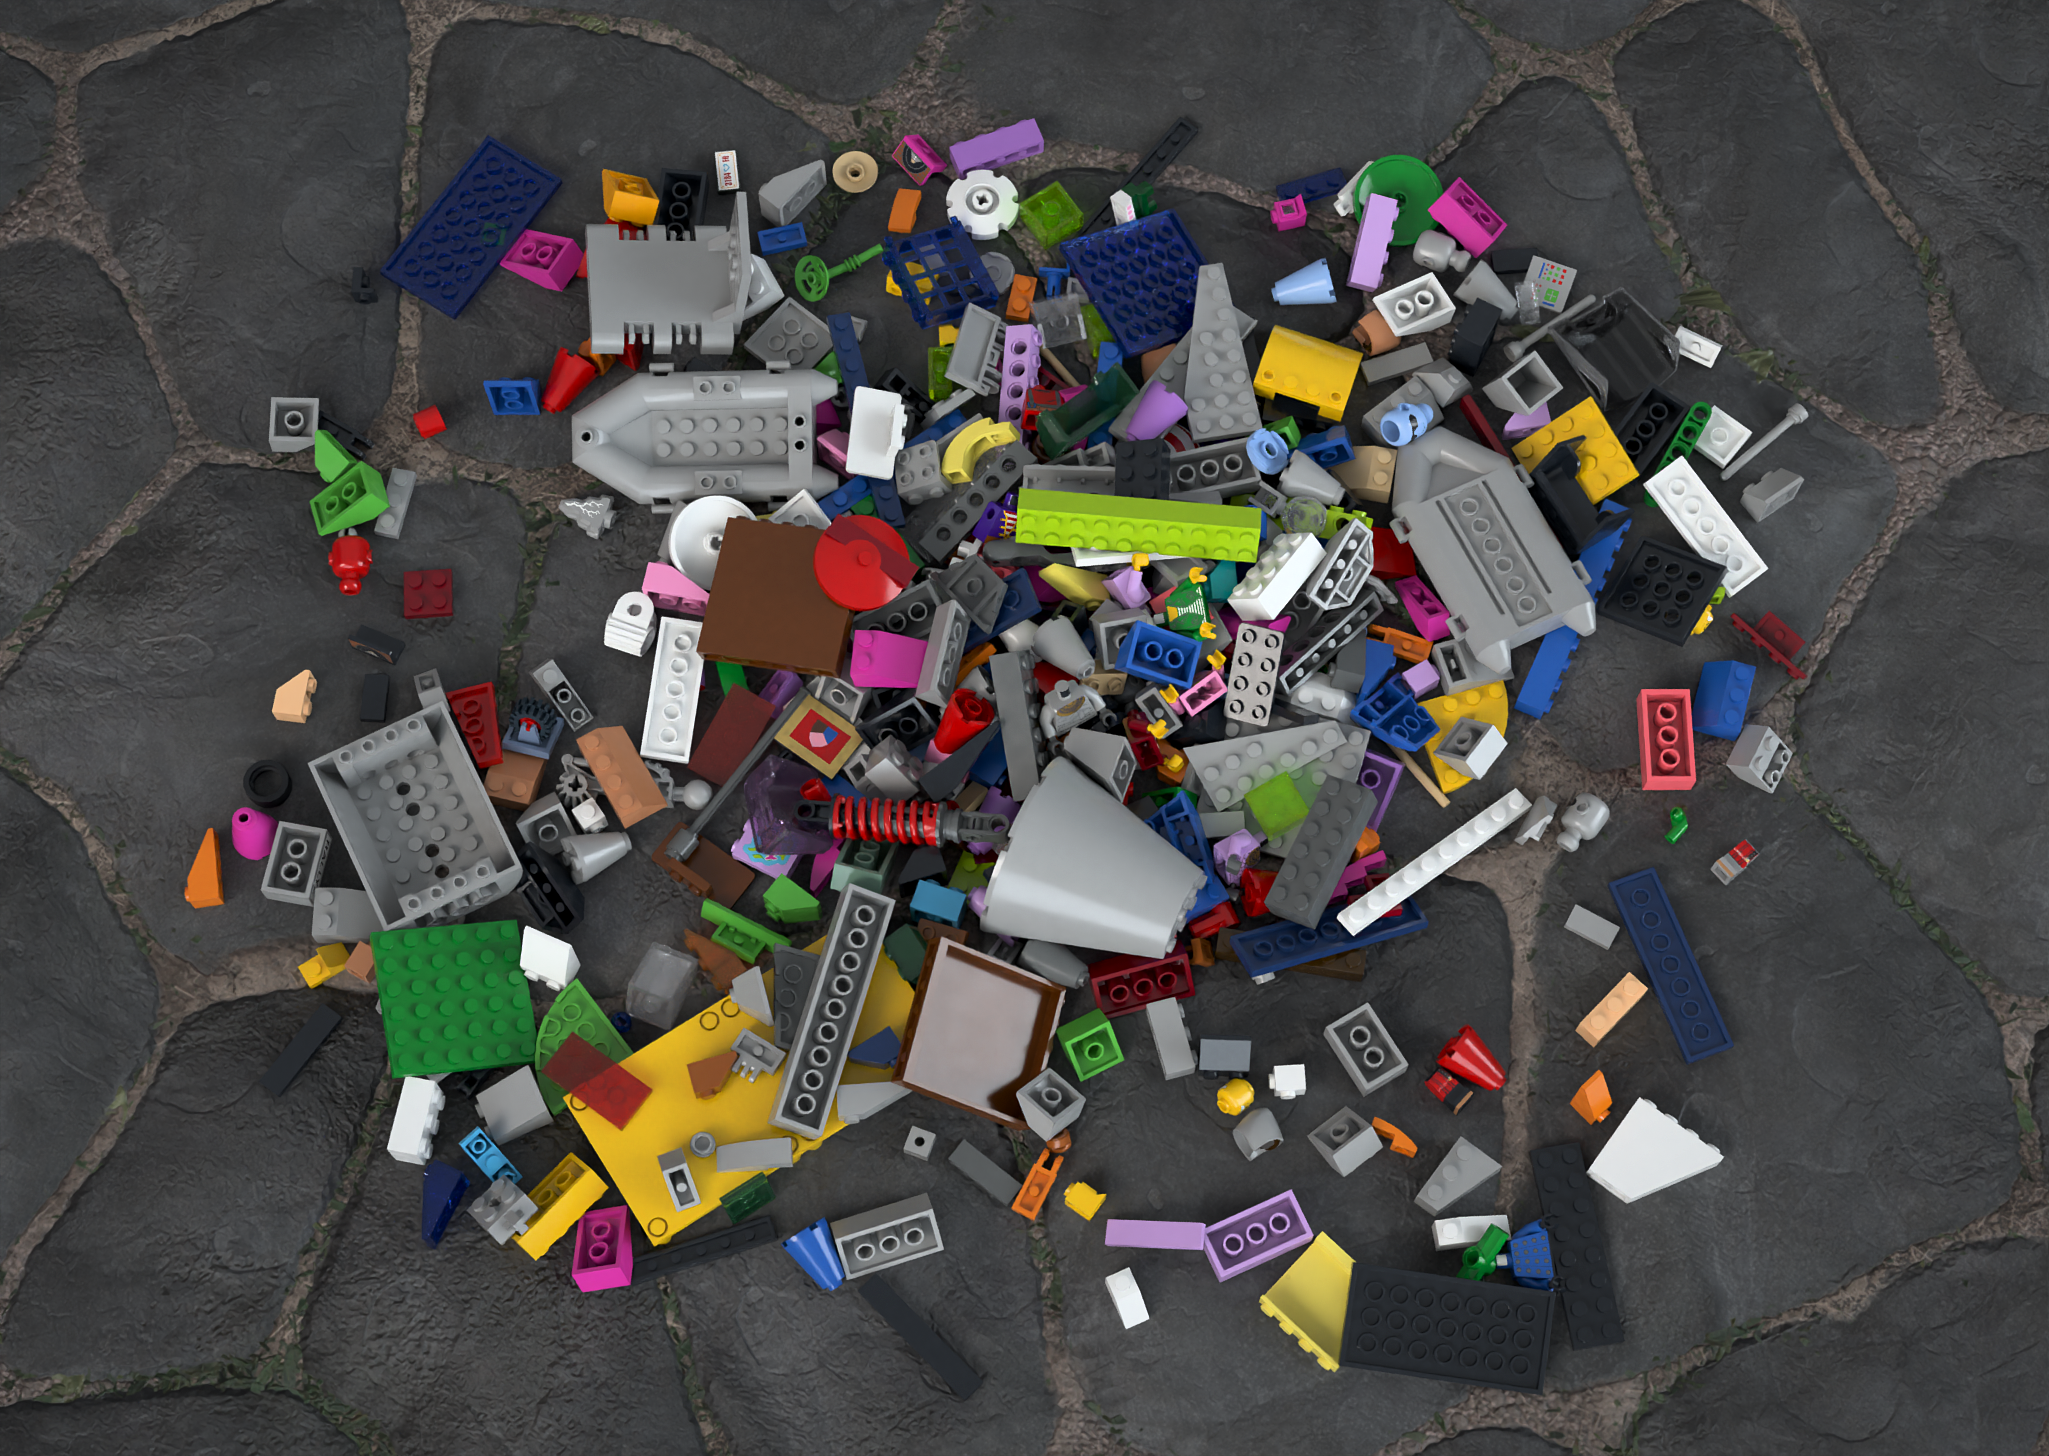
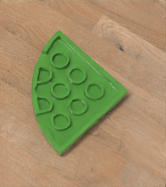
[535,978,634,1117]

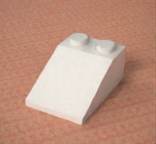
[1373,272,1456,337]
[520,926,581,991]

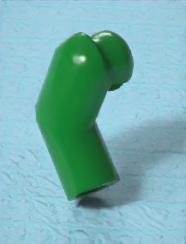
[1665,807,1688,844]

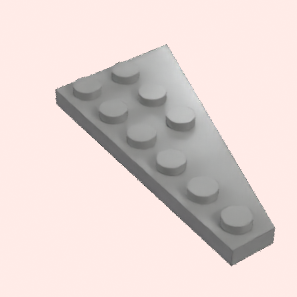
[1183,720,1347,812]

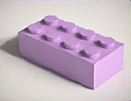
[1203,1190,1314,1282]

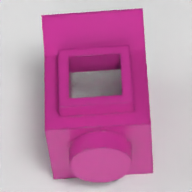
[1270,194,1307,231]

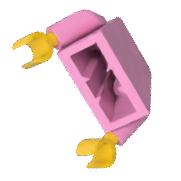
[1160,649,1228,717]

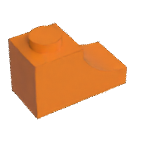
[578,338,617,377]
[1349,827,1380,863]

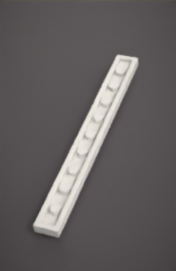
[1337,788,1532,936]

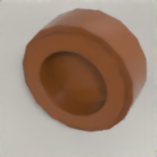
[1046,1128,1071,1153]

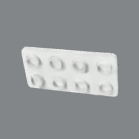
[846,386,907,480]

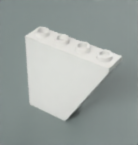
[1586,1097,1724,1204]

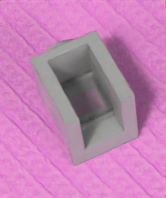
[1248,480,1288,518]

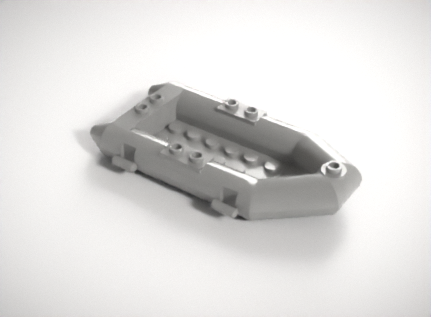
[572,360,839,514]
[1389,426,1596,675]

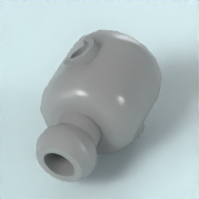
[1413,230,1471,273]
[1557,792,1610,852]

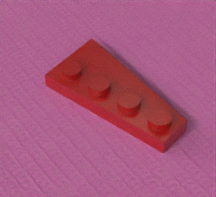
[446,681,504,769]

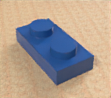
[757,222,807,256]

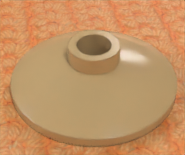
[833,151,878,193]

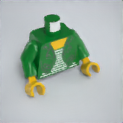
[1154,567,1216,642]

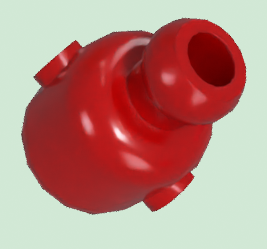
[328,535,373,595]

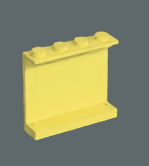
[1259,1231,1355,1372]

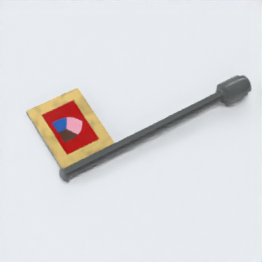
[664,686,863,862]

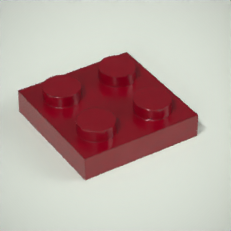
[404,569,453,619]

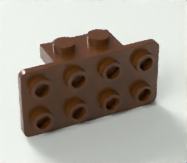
[652,822,755,910]

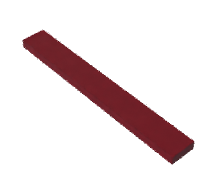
[1459,394,1564,550]

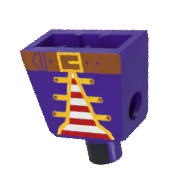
[972,492,1019,543]

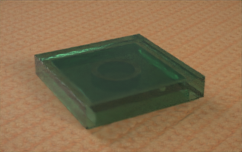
[719,1171,776,1224]

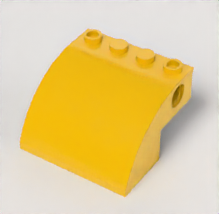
[1253,325,1363,422]

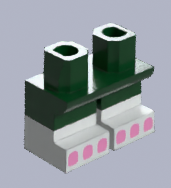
[1110,181,1157,237]

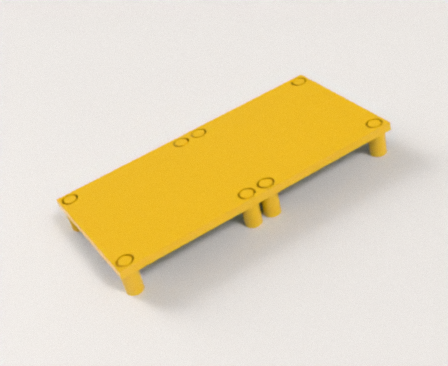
[563,935,915,1247]

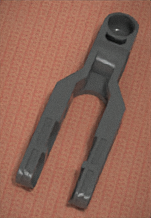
[982,536,1127,572]

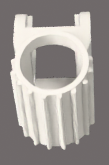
[604,592,657,657]

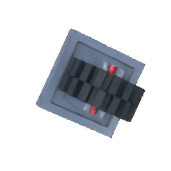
[502,697,564,759]

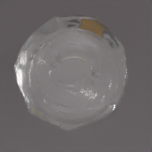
[1281,496,1327,537]

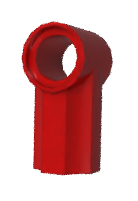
[1188,901,1241,939]

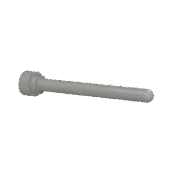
[1504,295,1596,362]
[1719,403,1808,481]

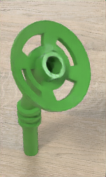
[795,243,884,302]

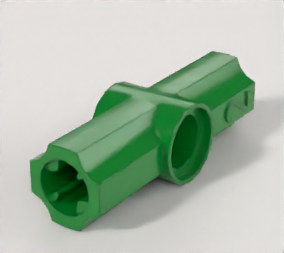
[1456,1223,1509,1281]

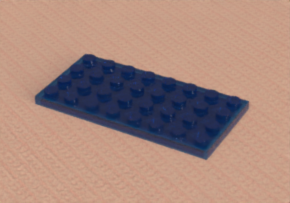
[380,135,563,320]

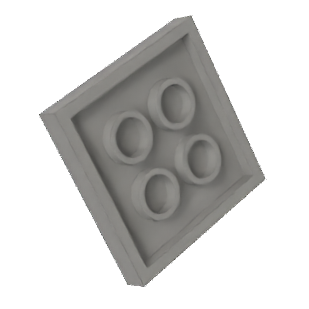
[744,297,834,374]

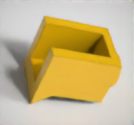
[1064,1182,1106,1221]

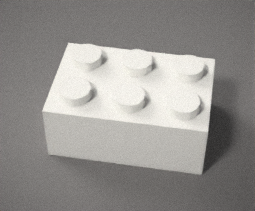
[387,1077,446,1165]

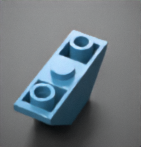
[459,1126,523,1184]

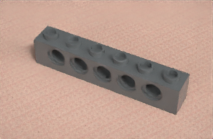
[919,439,1039,566]
[1275,589,1384,697]

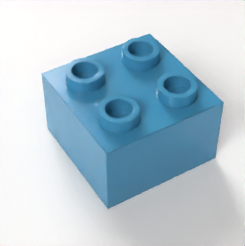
[910,879,967,929]

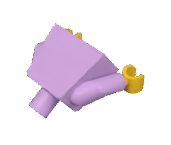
[1101,553,1152,615]

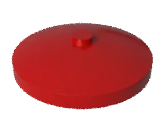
[813,515,910,611]

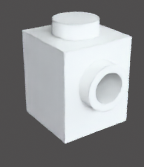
[572,797,608,834]
[1269,1064,1306,1099]

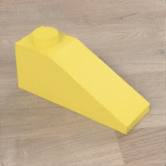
[1039,563,1111,611]

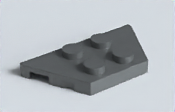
[930,554,1008,635]

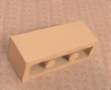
[1575,972,1648,1047]

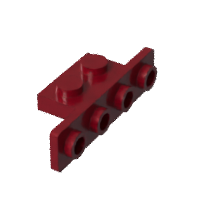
[1730,611,1808,680]

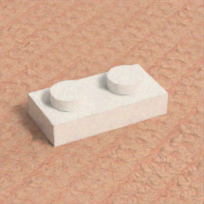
[1669,326,1722,368]

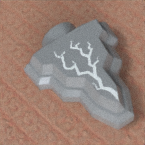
[559,494,617,540]

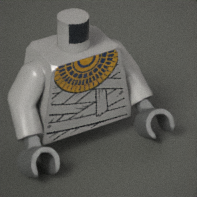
[1039,680,1117,755]

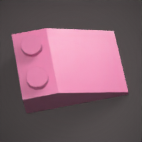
[642,561,710,616]

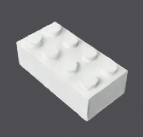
[1227,532,1327,621]

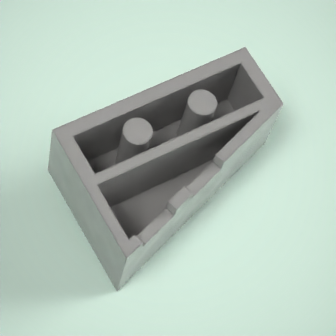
[1414,1136,1502,1217]

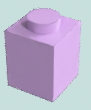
[1400,659,1440,700]

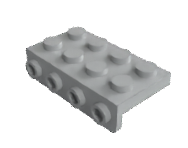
[1023,464,1116,496]

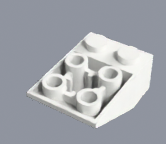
[743,254,785,321]

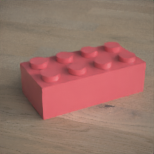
[1636,689,1696,790]

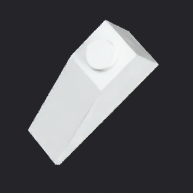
[1432,1215,1511,1251]

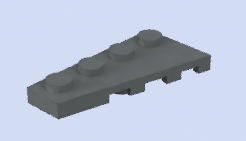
[773,943,821,1051]

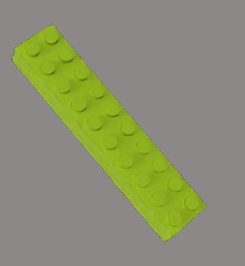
[1015,488,1262,563]

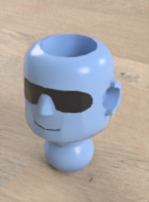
[1380,403,1433,446]

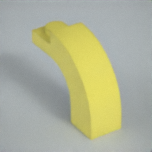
[941,417,1020,484]

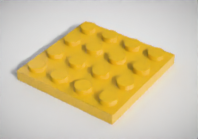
[1512,396,1640,505]

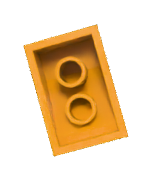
[602,169,659,227]

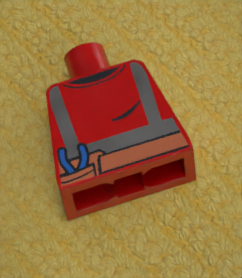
[1020,385,1069,433]

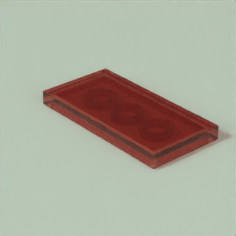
[687,683,776,787]

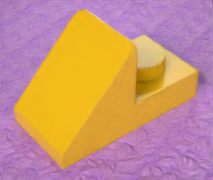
[298,942,350,989]

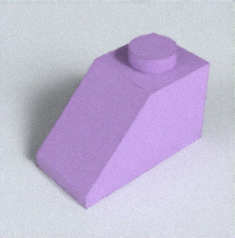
[1502,402,1551,440]

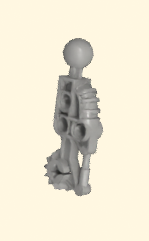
[556,754,713,810]

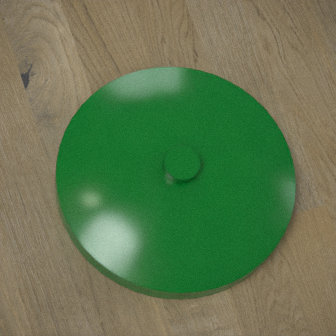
[1353,155,1443,247]

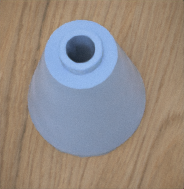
[1271,258,1337,305]

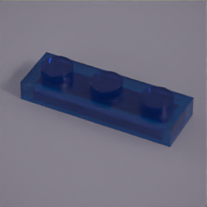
[1276,167,1347,203]

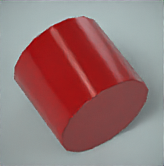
[413,405,447,440]

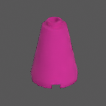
[232,807,278,860]

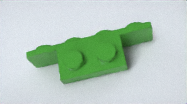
[701,898,792,964]

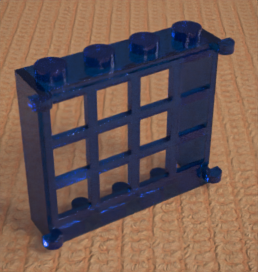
[882,216,1000,330]

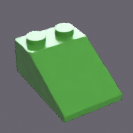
[310,461,390,536]

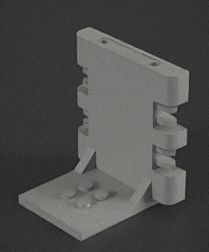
[585,192,752,355]

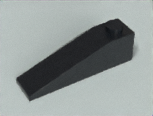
[918,720,1000,803]

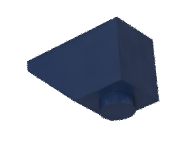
[847,1026,901,1070]

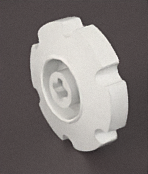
[946,170,1019,240]

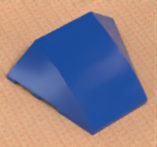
[1350,673,1441,752]
[1144,790,1215,884]

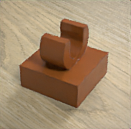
[1185,937,1215,967]

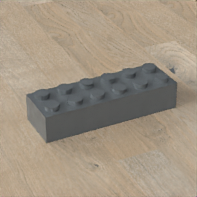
[989,650,1051,802]
[1264,775,1378,930]

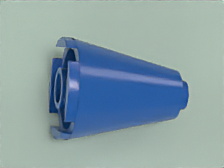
[781,1217,845,1291]

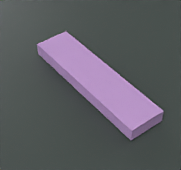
[1105,1219,1206,1250]

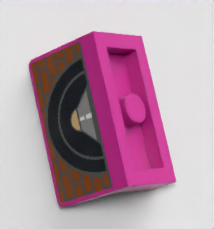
[892,134,947,186]

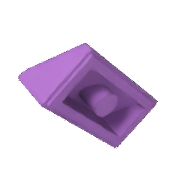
[753,670,803,720]

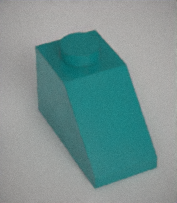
[1200,560,1237,603]

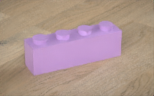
[1346,193,1399,292]

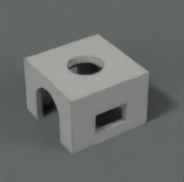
[903,1126,936,1161]

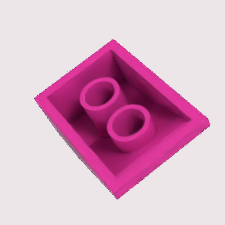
[500,229,584,292]
[850,630,928,688]
[572,1205,633,1292]

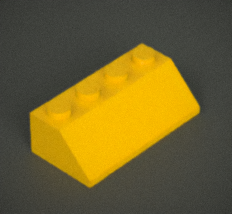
[511,1152,609,1261]

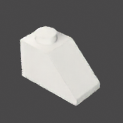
[1105,1267,1149,1329]

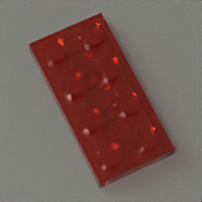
[541,1031,653,1132]

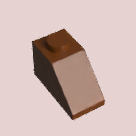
[687,1051,738,1100]

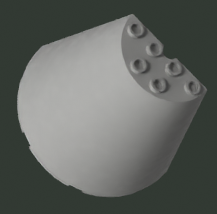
[980,756,1208,959]

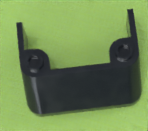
[1527,435,1635,555]

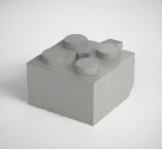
[865,735,930,804]
[467,1175,539,1246]

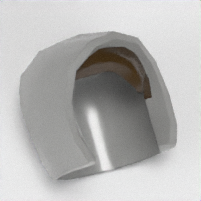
[1233,1108,1284,1161]

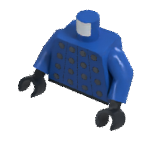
[1495,1213,1567,1293]

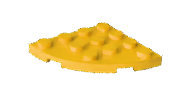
[1417,680,1508,794]

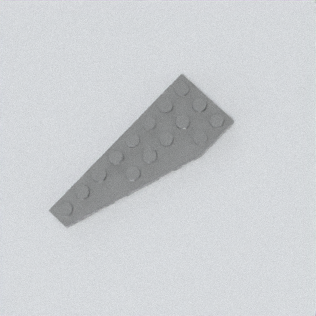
[1183,263,1262,444]

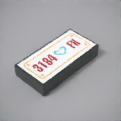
[714,149,741,195]

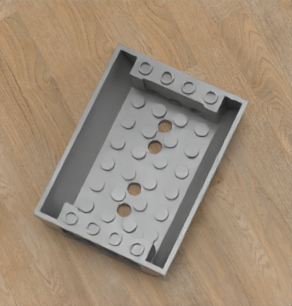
[308,701,523,931]

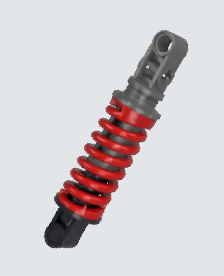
[793,793,1011,848]

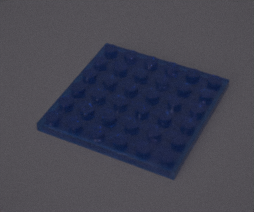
[1059,208,1236,359]

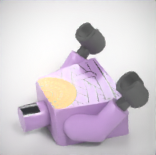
[1214,829,1268,904]

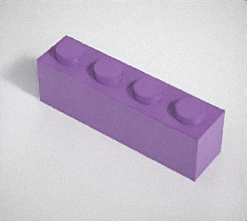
[949,118,1044,180]

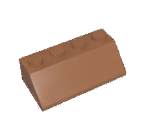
[576,726,668,829]

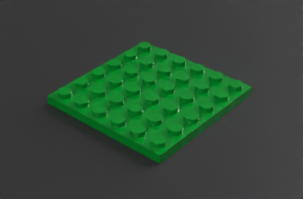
[369,920,537,1079]

